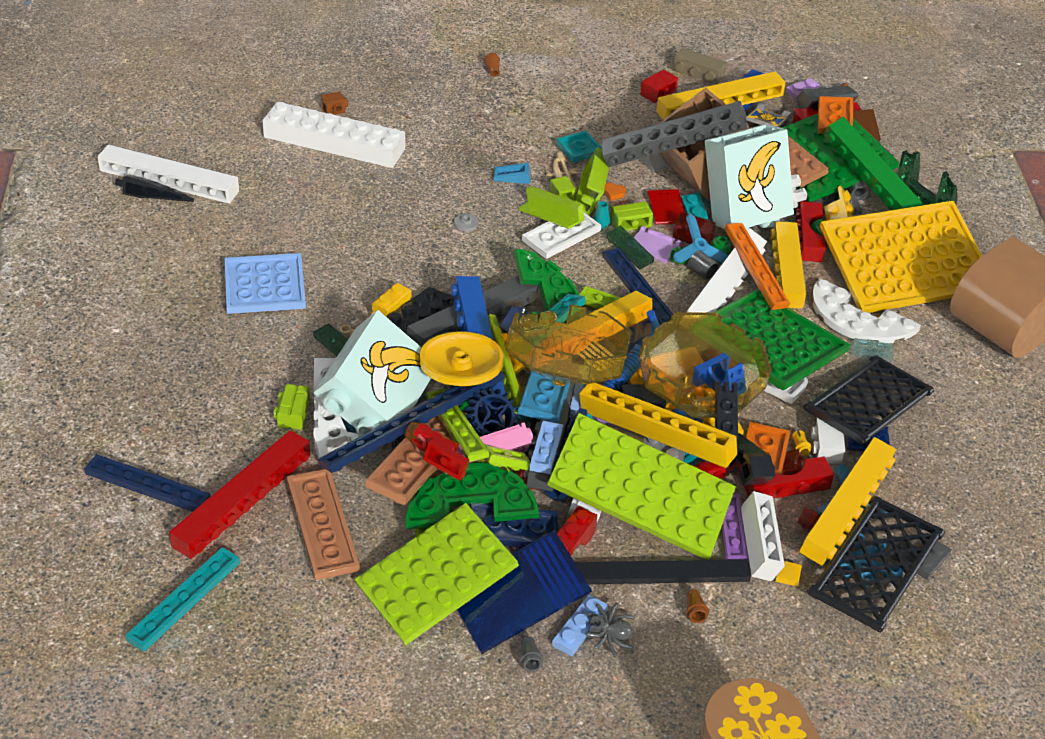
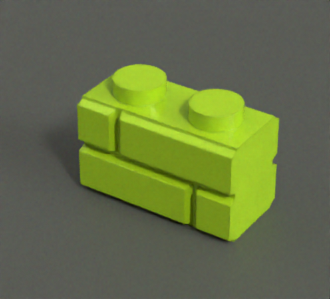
[610,202,653,232]
[274,384,310,430]

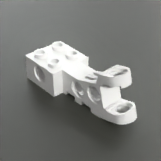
[313,358,364,469]

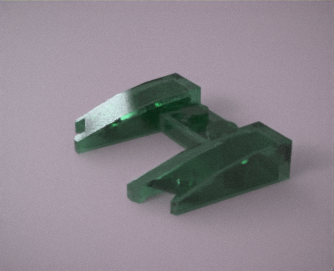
[897,150,958,206]

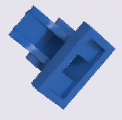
[692,353,746,395]

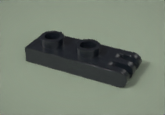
[715,381,738,439]

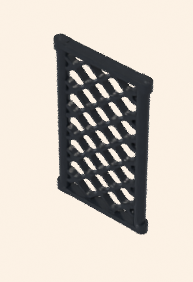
[803,355,934,446]
[807,496,945,633]

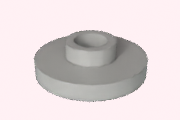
[454,214,478,232]

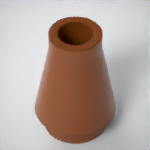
[484,53,500,77]
[686,589,709,623]

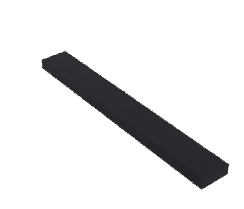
[569,559,751,585]

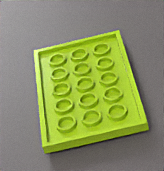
[354,503,519,646]

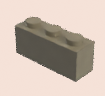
[673,48,727,84]

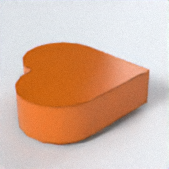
[604,183,626,201]

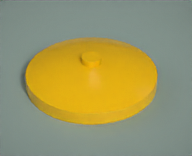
[420,332,504,386]

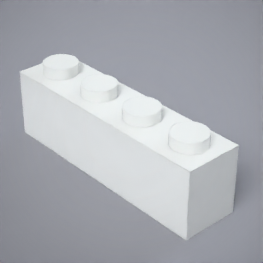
[741,491,785,581]

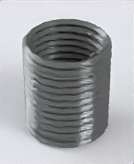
[688,250,719,279]

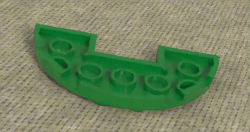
[513,249,582,331]
[405,463,540,530]

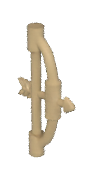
[546,152,578,194]

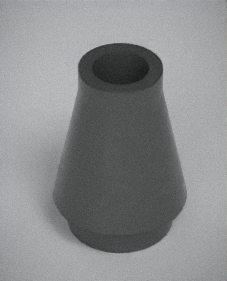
[520,637,544,672]

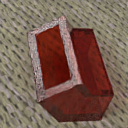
[781,449,804,475]

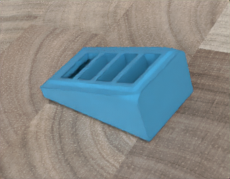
[493,163,531,184]

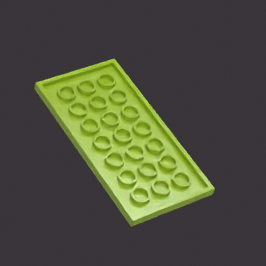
[547,413,736,560]

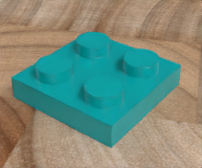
[556,130,602,163]

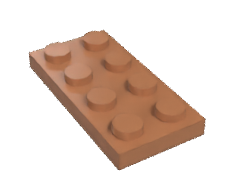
[788,136,828,188]

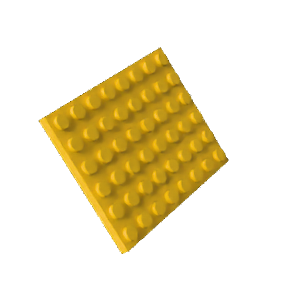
[820,201,982,313]

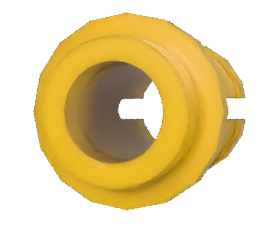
[792,430,812,456]

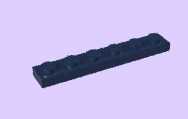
[84,454,211,512]

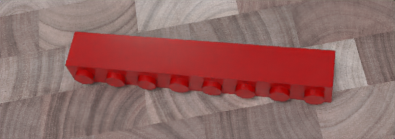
[169,430,311,559]

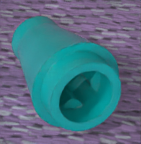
[593,201,610,229]

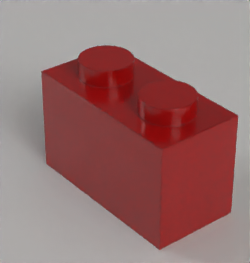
[640,69,678,103]

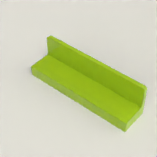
[518,186,584,229]

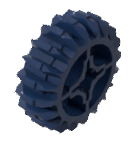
[464,388,520,437]

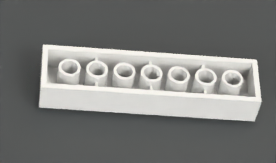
[263,102,405,168]

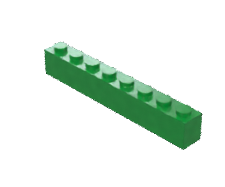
[823,116,924,210]

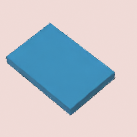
[517,369,572,423]

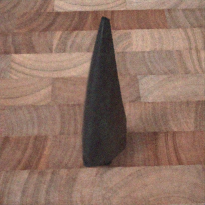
[115,174,194,202]

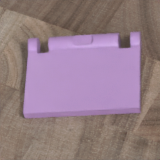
[627,226,682,264]

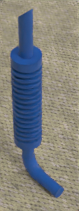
[602,310,660,392]

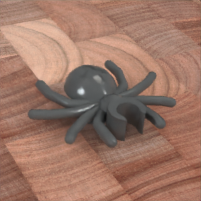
[585,603,635,657]

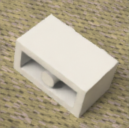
[811,418,845,464]

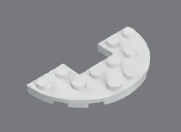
[812,278,921,344]

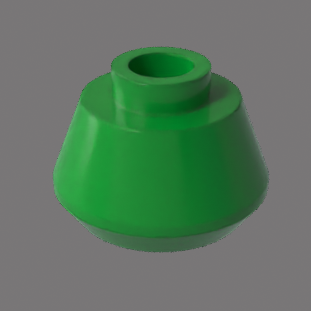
[710,236,733,255]

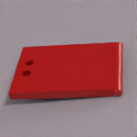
[647,189,687,225]

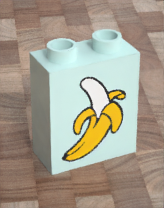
[705,124,794,231]
[313,310,431,437]

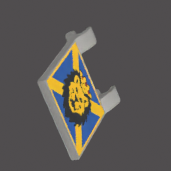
[746,102,791,127]

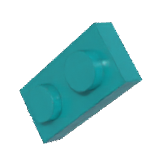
[682,193,708,225]

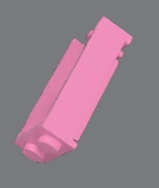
[457,423,533,463]

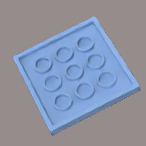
[225,253,306,314]

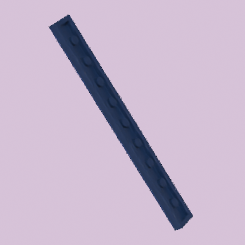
[318,371,504,473]

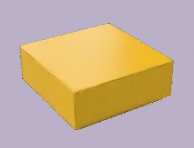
[775,561,802,587]

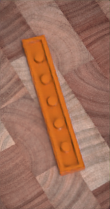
[724,223,790,310]

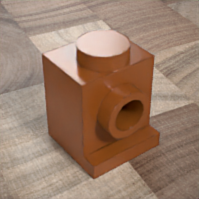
[321,91,348,115]

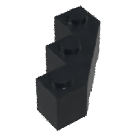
[726,433,776,485]

